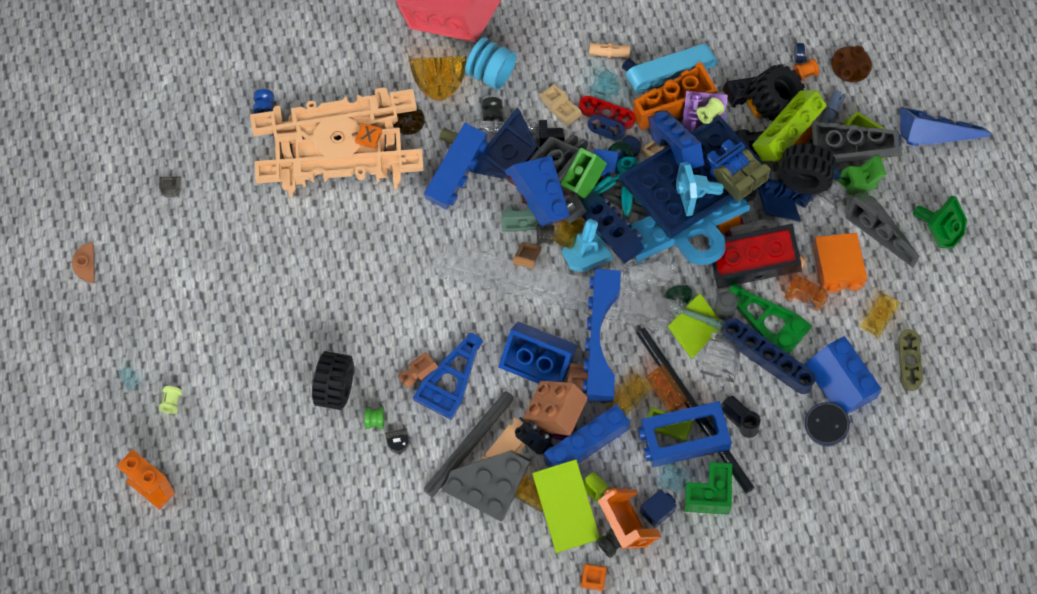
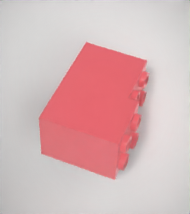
[396,0,501,43]

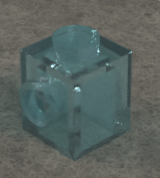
[590,70,620,103]

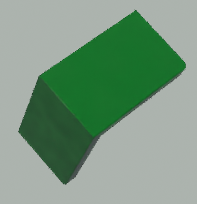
[684,462,732,515]

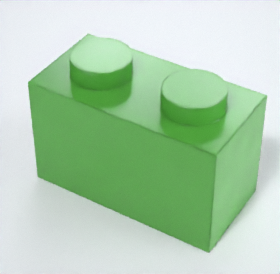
[560,148,607,199]

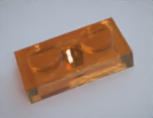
[645,364,689,412]

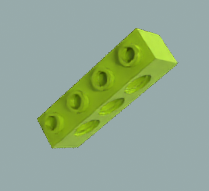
[752,90,827,161]

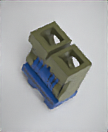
[706,139,771,202]

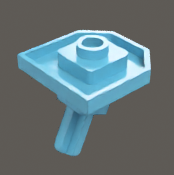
[676,162,724,216]
[562,219,613,272]

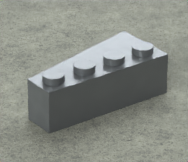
[812,121,902,164]

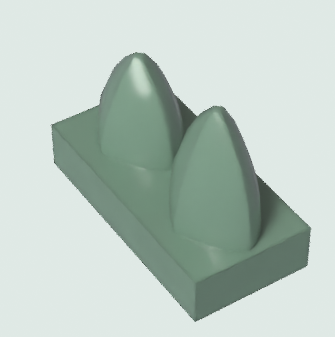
[501,205,544,232]

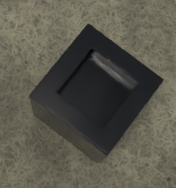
[539,120,565,148]

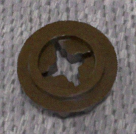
[393,107,425,135]

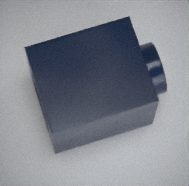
[640,489,677,529]

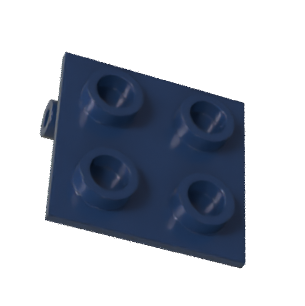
[758,178,801,222]

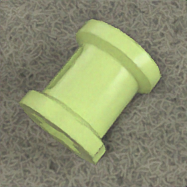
[697,97,724,124]
[158,386,183,414]

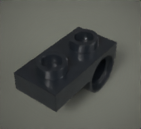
[722,77,756,108]

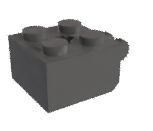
[529,134,588,193]

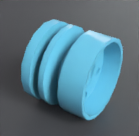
[465,37,517,90]

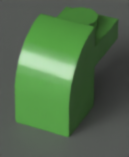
[836,156,887,195]

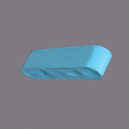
[625,44,718,93]

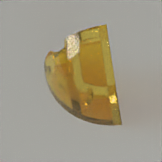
[409,56,467,101]

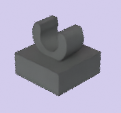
[564,194,587,223]

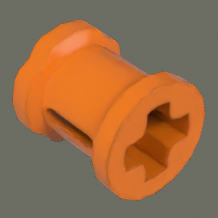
[793,58,819,81]

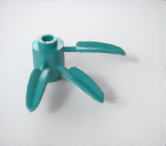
[591,157,638,217]

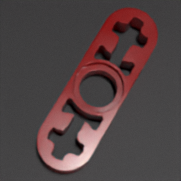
[579,96,635,129]

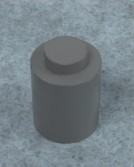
[714,292,738,321]

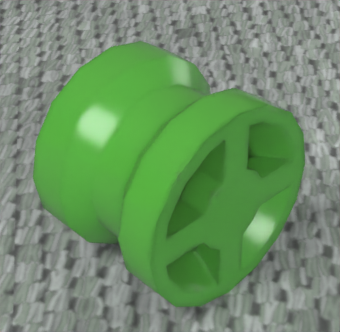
[365,407,384,429]

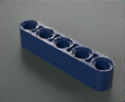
[722,318,816,394]

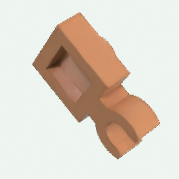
[398,352,439,388]

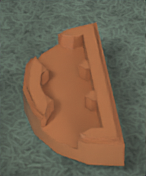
[72,242,95,283]

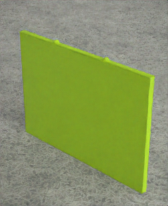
[667,293,719,359]

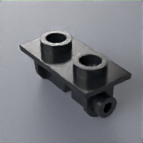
[515,417,554,454]

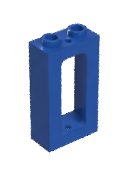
[638,401,732,468]

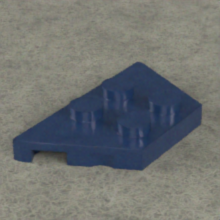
[469,108,538,180]

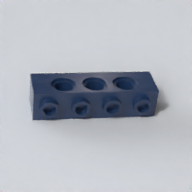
[581,191,645,264]

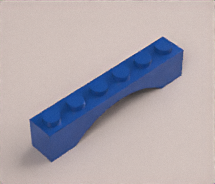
[582,269,621,402]

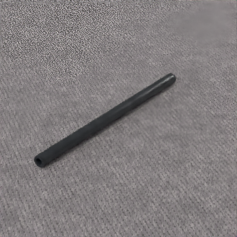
[636,328,755,494]

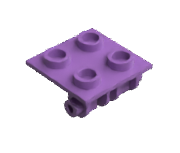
[683,91,728,132]

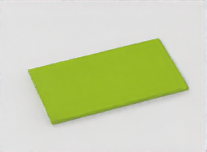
[532,460,600,553]

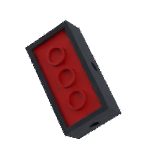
[708,223,802,289]

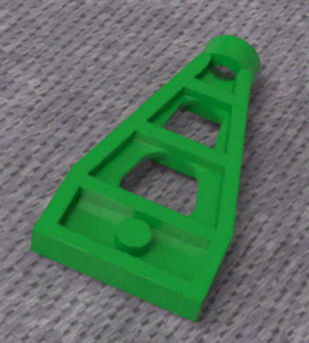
[728,283,812,354]

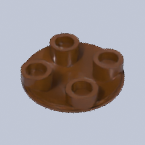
[831,45,872,82]

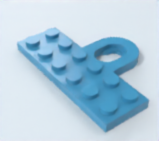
[630,198,750,265]

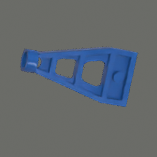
[413,333,483,420]

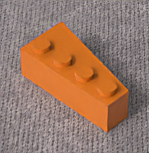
[633,62,718,130]

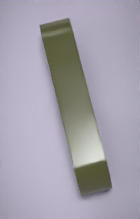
[898,329,923,391]

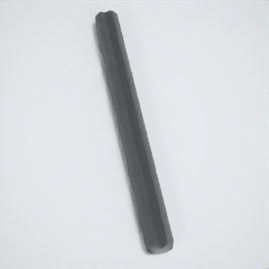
[424,391,513,497]

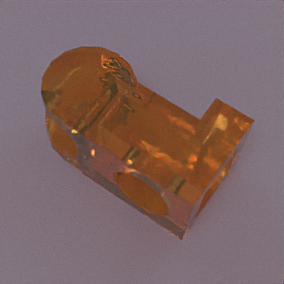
[784,274,828,311]

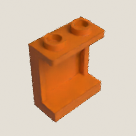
[117,449,175,510]
[598,487,662,549]

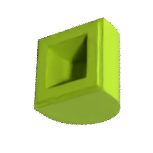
[583,471,611,502]

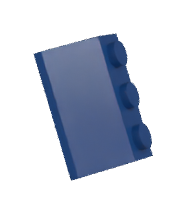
[498,321,578,384]
[804,336,882,414]

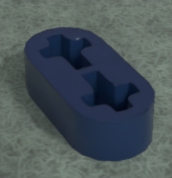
[588,114,627,140]

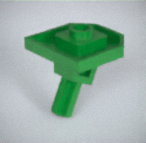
[913,196,967,249]

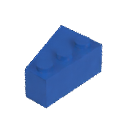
[505,156,570,227]

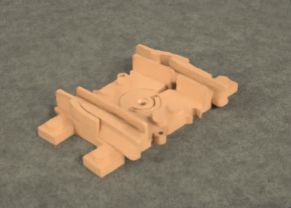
[250,87,424,197]

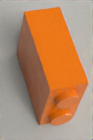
[812,233,867,293]

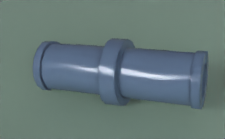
[820,90,845,123]

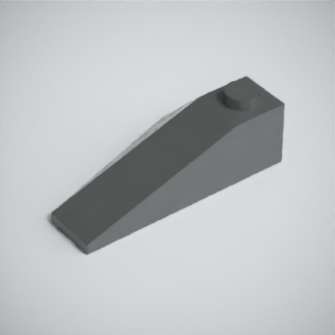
[845,192,920,268]

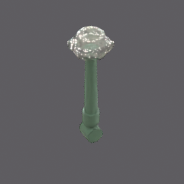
[667,297,725,330]

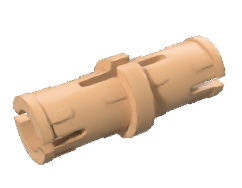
[589,42,630,59]

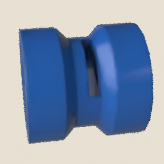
[253,89,274,114]

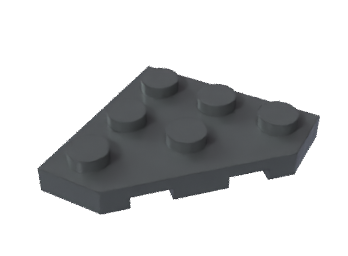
[442,450,531,522]

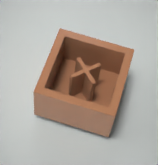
[523,381,588,436]

